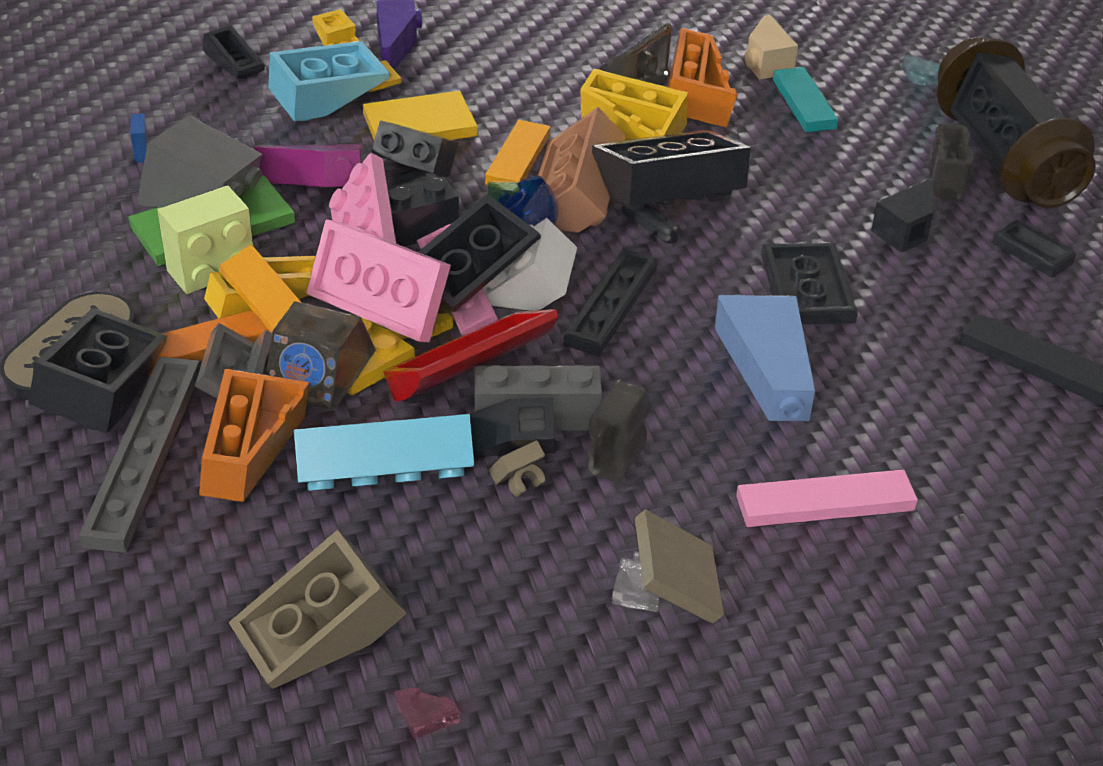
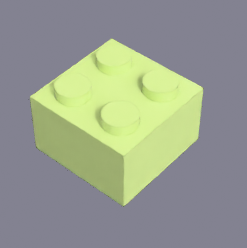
[157,186,253,294]

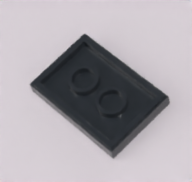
[761,242,858,325]

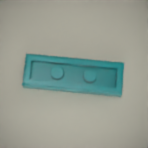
[773,67,838,132]

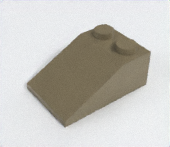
[228,530,407,688]

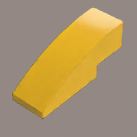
[204,256,316,319]

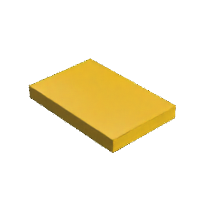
[363,90,477,140]

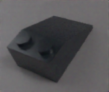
[386,169,459,247]
[28,308,167,434]

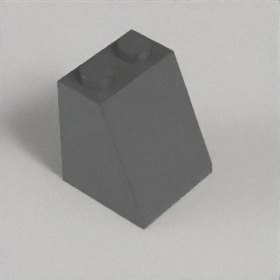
[137,115,262,207]

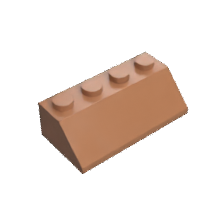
[524,107,625,233]

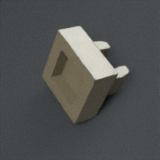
[488,440,545,497]

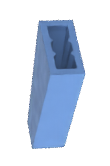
[715,295,815,421]

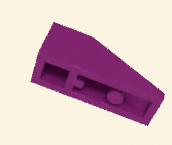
[254,144,362,187]

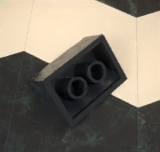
[418,194,541,314]

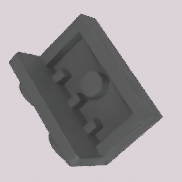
[195,323,273,398]

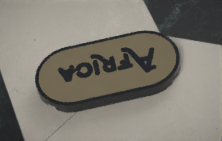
[0,292,135,400]

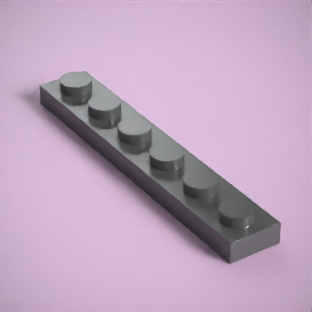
[79,357,200,553]

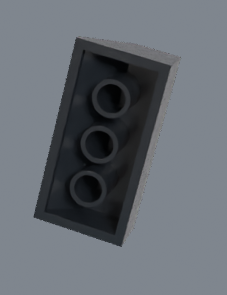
[592,130,751,209]

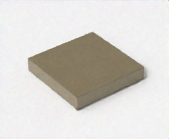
[635,509,724,624]

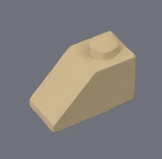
[745,15,798,79]

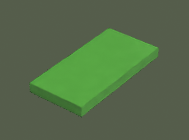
[128,175,295,266]

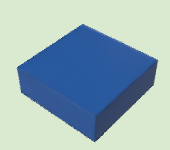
[130,113,149,163]

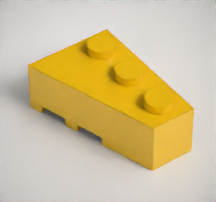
[580,69,688,141]

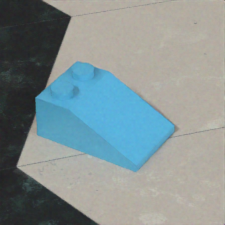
[268,41,389,121]

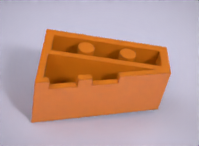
[667,28,737,128]

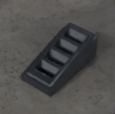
[202,25,265,79]

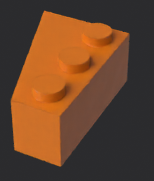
[199,369,310,502]

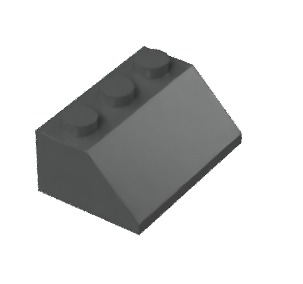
[475,365,602,431]

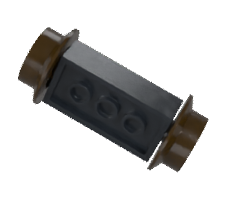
[936,37,1096,208]

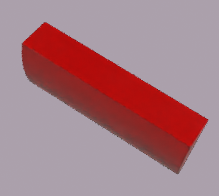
[383,309,558,401]

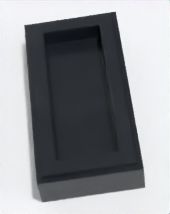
[992,220,1076,278]

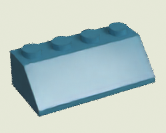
[294,414,474,490]

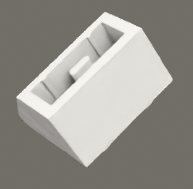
[483,218,577,311]

